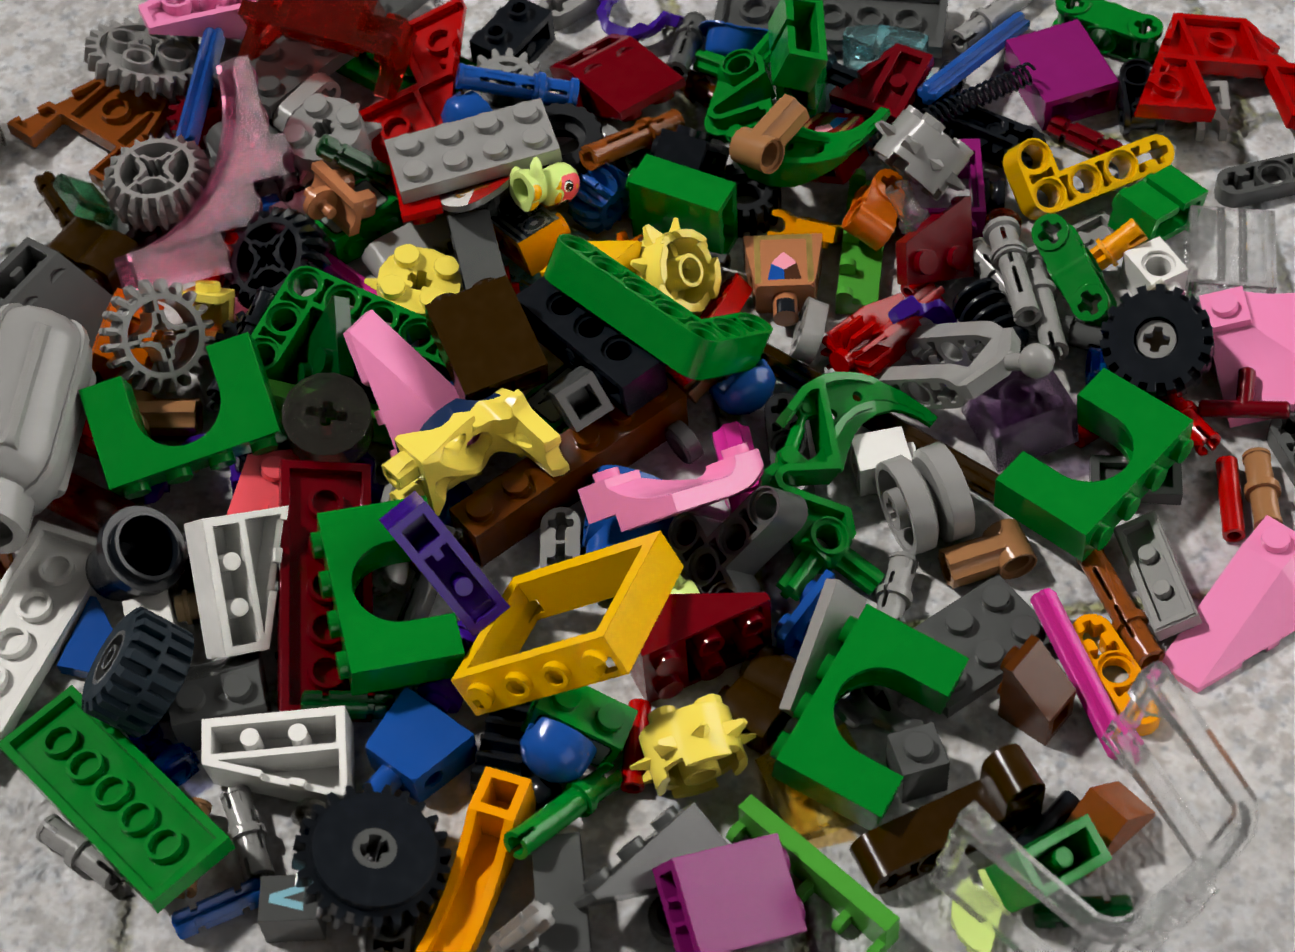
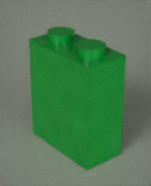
[626,154,738,254]

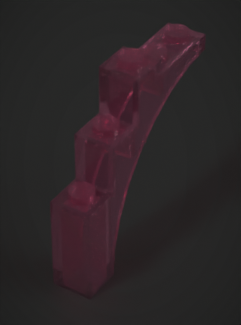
[114,55,295,300]

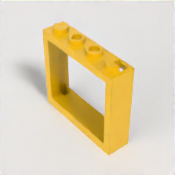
[451,530,684,716]

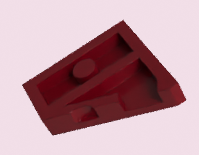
[829,43,934,124]
[896,196,974,285]

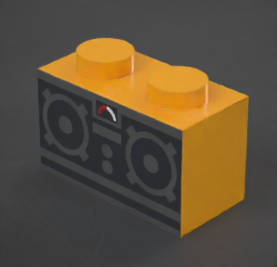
[491,196,571,276]

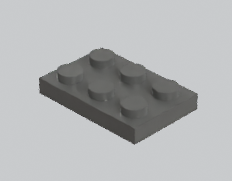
[914,574,1053,718]

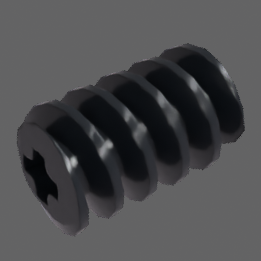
[952,278,1030,353]

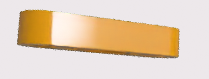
[1073,614,1163,736]

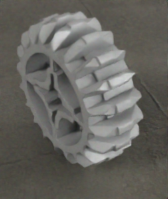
[103,132,214,232]
[98,278,216,394]

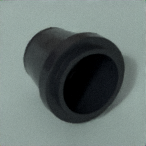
[85,506,187,601]

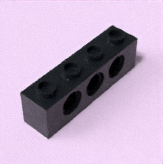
[516,276,668,417]

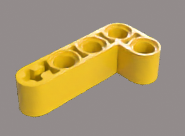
[1003,134,1175,220]

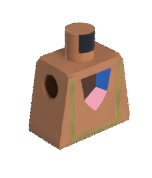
[743,233,822,327]

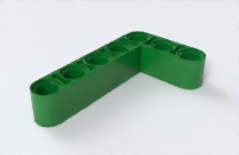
[544,234,773,380]
[251,266,452,382]

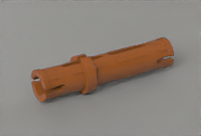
[579,109,685,171]
[1076,549,1165,670]

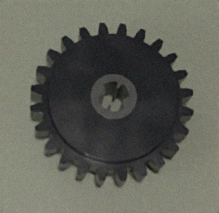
[291,783,452,938]

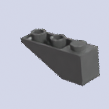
[573,802,728,909]

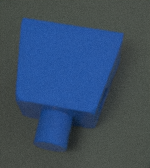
[362,686,478,802]

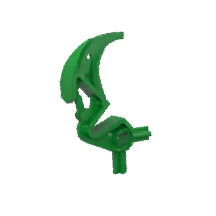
[693,31,891,187]
[759,372,938,602]

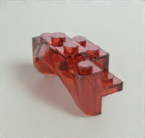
[238,0,417,100]

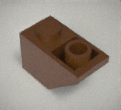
[997,634,1076,746]

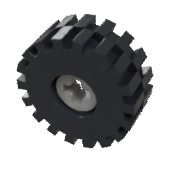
[1100,284,1215,401]

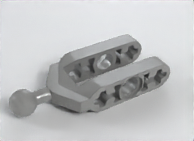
[876,321,1055,409]

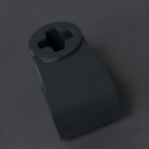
[1116,59,1165,135]

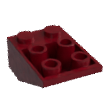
[549,34,686,122]
[630,592,772,703]

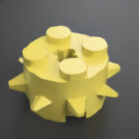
[630,218,722,317]
[364,244,464,345]
[630,694,756,799]

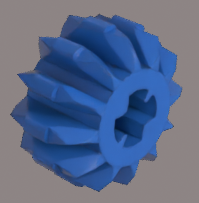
[567,163,630,234]

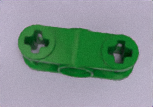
[1053,0,1164,65]
[1031,213,1118,326]

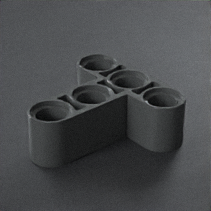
[668,485,808,593]

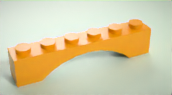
[415,766,536,952]

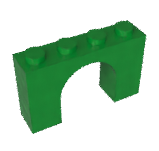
[78,332,288,499]
[994,368,1194,562]
[310,495,465,696]
[769,604,970,831]

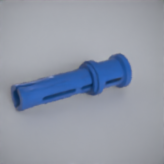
[455,63,580,106]

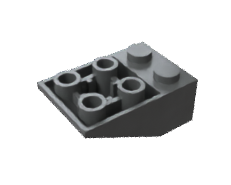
[0,237,113,349]

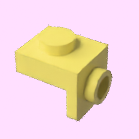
[182,280,235,337]

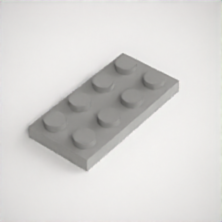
[384,98,563,204]

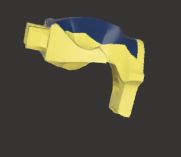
[381,388,570,516]

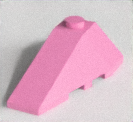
[138,0,299,40]
[343,309,480,458]
[1157,515,1295,693]

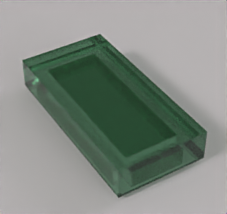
[53,173,116,226]

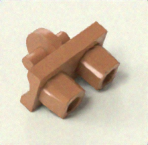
[303,160,377,237]

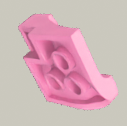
[1199,286,1295,428]
[578,442,764,532]

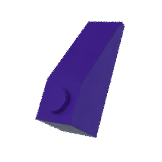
[379,491,510,636]

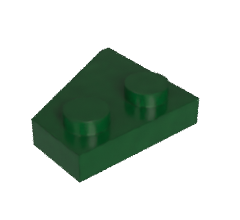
[292,296,355,393]

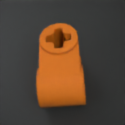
[841,168,907,251]

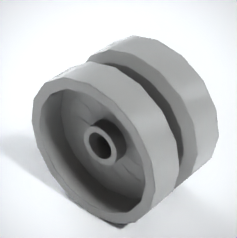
[875,441,976,555]

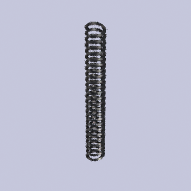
[858,62,1036,157]

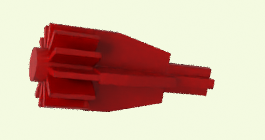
[820,282,945,377]

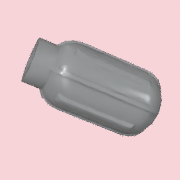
[0,303,96,554]

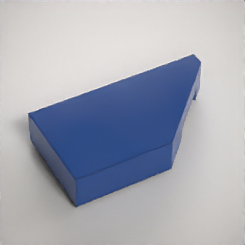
[57,596,113,679]

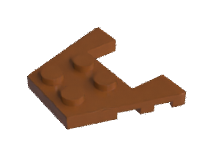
[7,79,170,189]

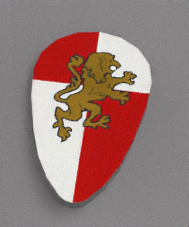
[440,175,510,217]

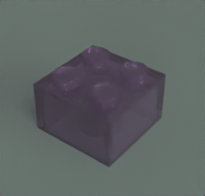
[961,369,1079,473]

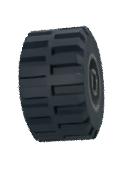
[81,606,194,738]

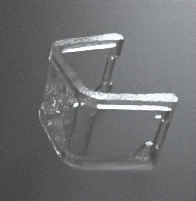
[931,661,1260,952]

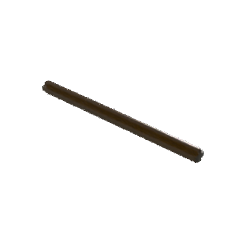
[760,343,999,501]

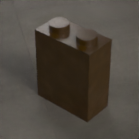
[425,275,548,401]

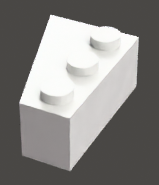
[184,506,289,660]
[202,705,356,808]

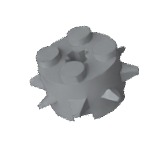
[277,93,383,186]
[872,105,974,201]

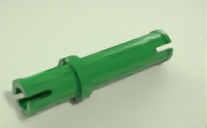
[504,762,623,860]

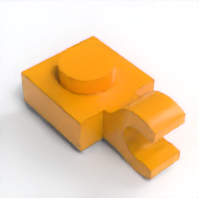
[767,209,844,249]

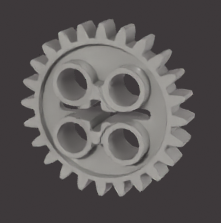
[84,18,200,99]

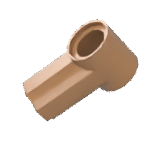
[729,94,810,174]
[133,389,204,439]
[938,518,1038,589]

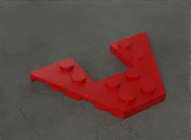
[329,0,467,166]
[1134,12,1295,130]

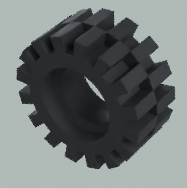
[716,163,782,238]

